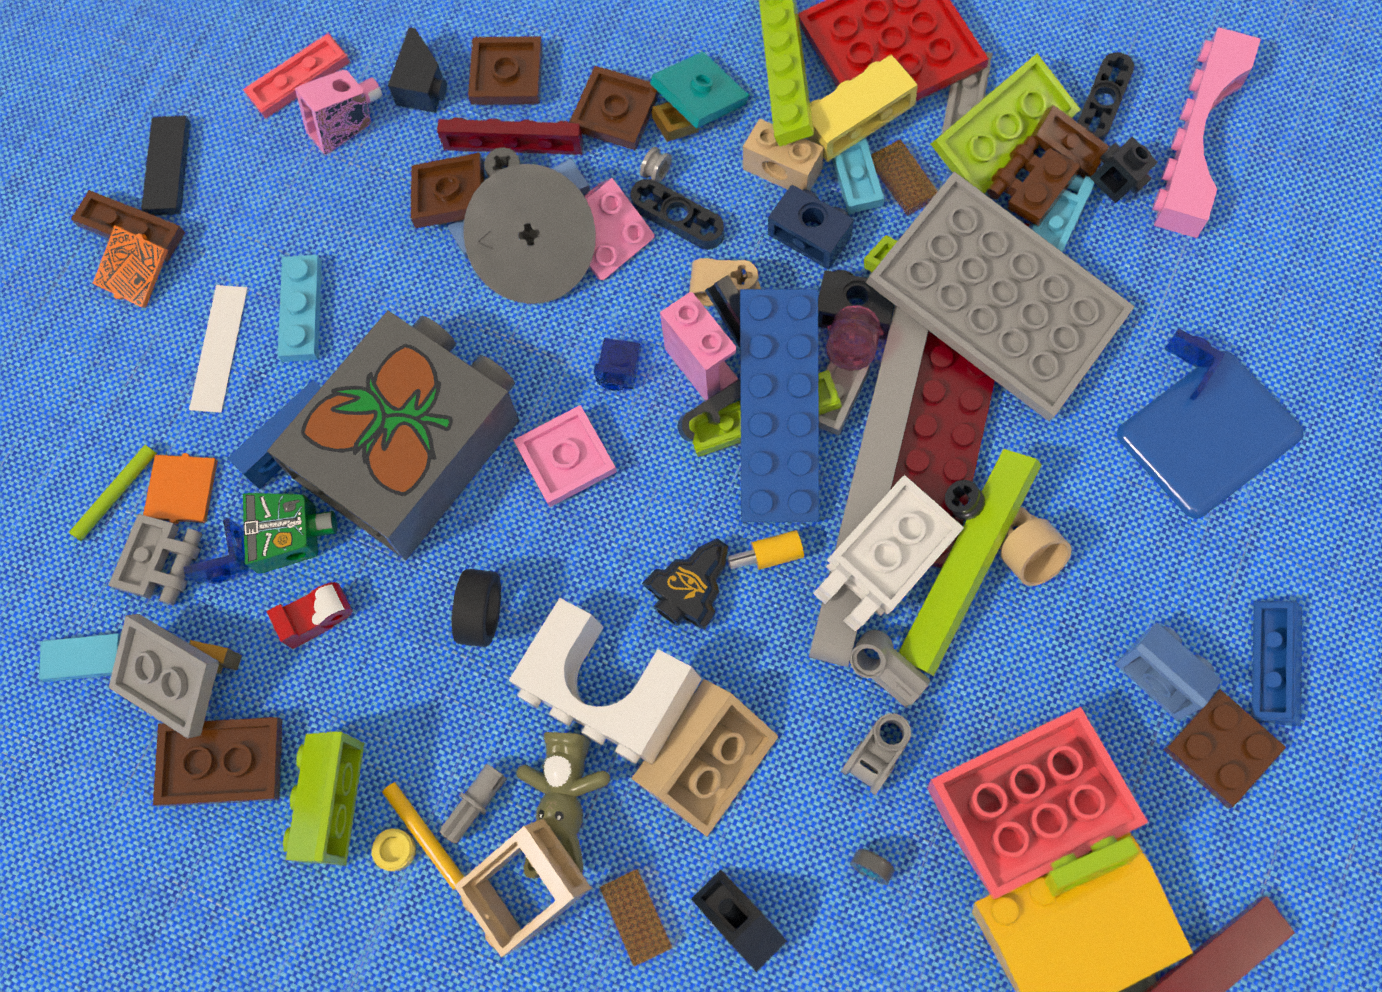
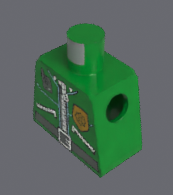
[243,493,338,574]

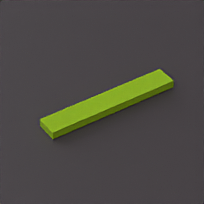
[899,449,1042,676]

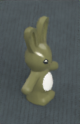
[516,732,610,879]

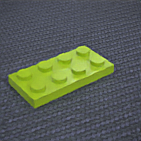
[930,53,1081,194]

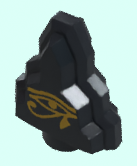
[642,538,728,630]

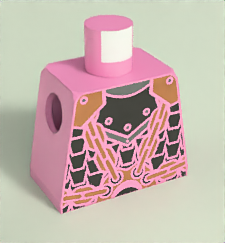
[295,70,382,155]

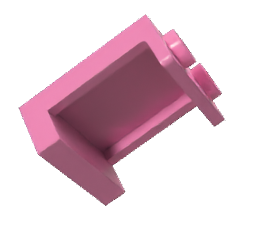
[660,292,738,400]

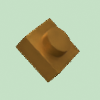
[651,102,699,142]
[189,640,242,674]

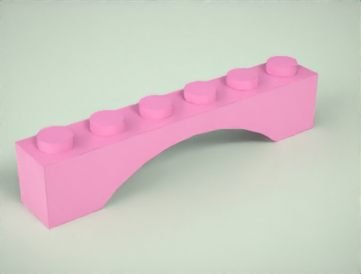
[1152,27,1261,238]

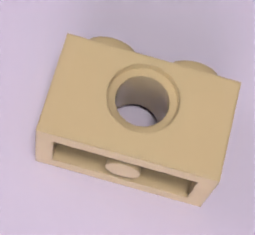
[743,118,824,190]

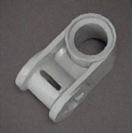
[841,713,911,795]

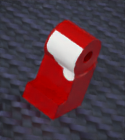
[266,582,353,649]

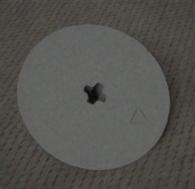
[463,164,596,304]

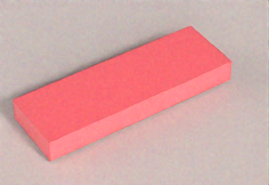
[243,33,350,119]

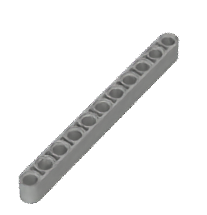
[809,305,928,667]

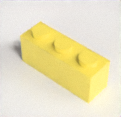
[807,55,917,162]

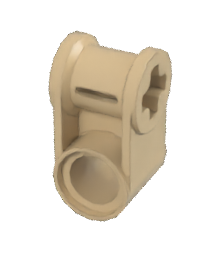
[689,258,761,306]

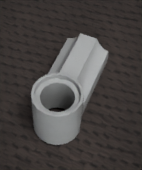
[850,630,930,708]

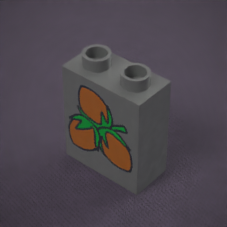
[267,310,519,560]

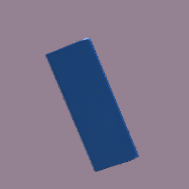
[1251,601,1302,726]

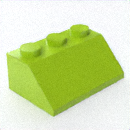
[283,731,365,866]

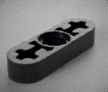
[1077,52,1134,142]
[631,179,724,250]

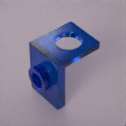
[1164,328,1225,401]
[183,518,249,584]

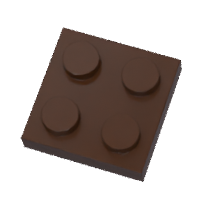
[468,36,543,105]
[569,65,660,151]
[411,152,484,229]
[1163,689,1286,808]

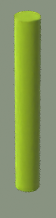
[69,444,157,541]

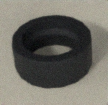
[451,569,501,647]

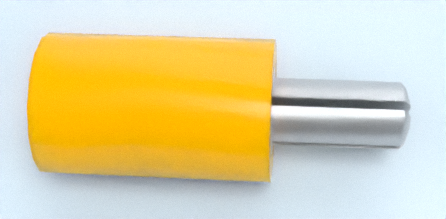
[728,530,804,570]

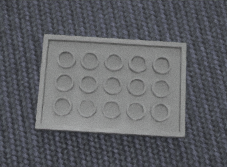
[865,172,1135,421]

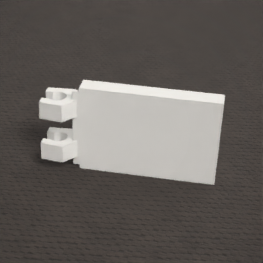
[813,475,964,632]

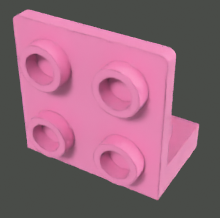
[584,178,655,280]

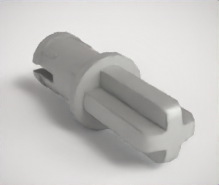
[440,764,507,843]

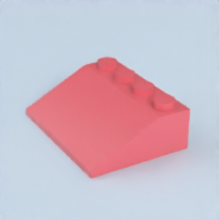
[927,707,1148,900]

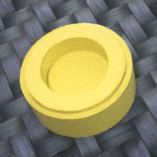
[372,828,416,871]

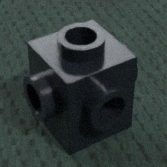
[1090,137,1158,203]

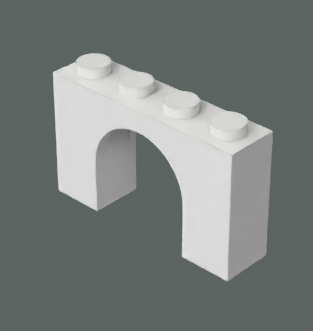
[509,598,702,764]

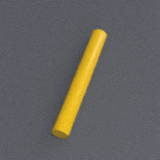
[382,782,464,891]

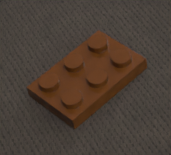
[153,717,283,807]

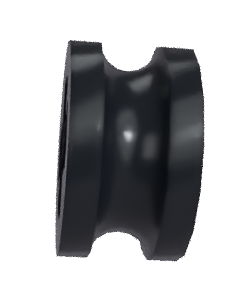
[945,480,985,520]

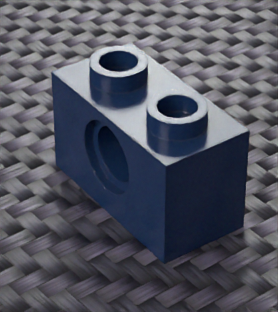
[768,184,854,270]

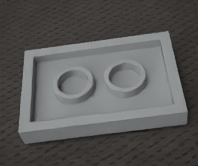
[109,614,219,738]

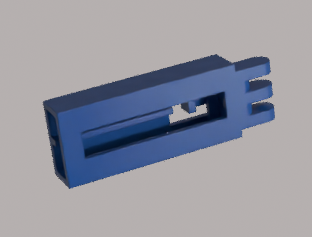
[227,380,321,489]

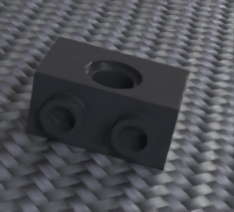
[818,270,894,340]

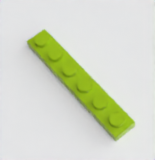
[759,0,814,147]

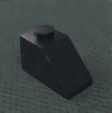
[388,27,447,113]
[691,870,787,972]

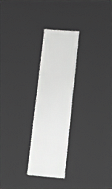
[189,285,248,413]

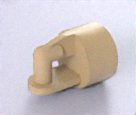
[999,507,1071,586]

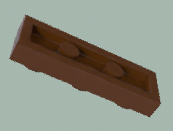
[71,190,185,262]

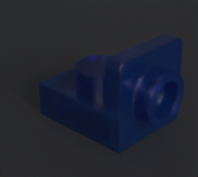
[593,338,641,391]

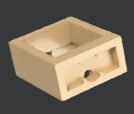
[454,819,592,958]

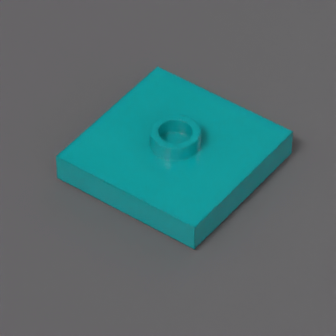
[650,52,749,129]

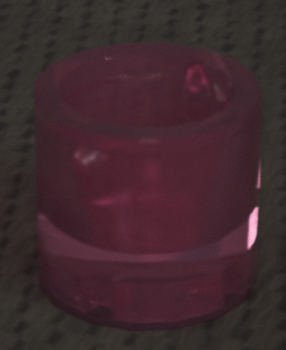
[826,305,884,371]

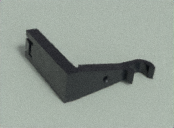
[677,275,740,442]

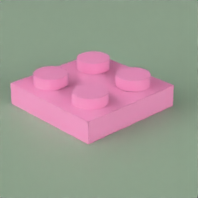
[514,405,617,508]

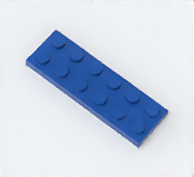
[740,289,819,522]

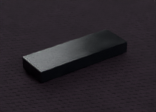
[141,116,191,215]

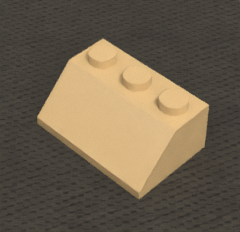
[631,679,779,836]

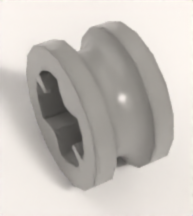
[640,147,672,183]

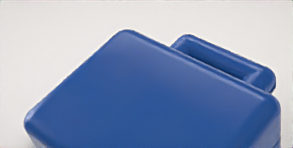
[1117,351,1303,519]

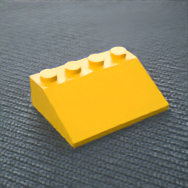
[972,832,1193,992]

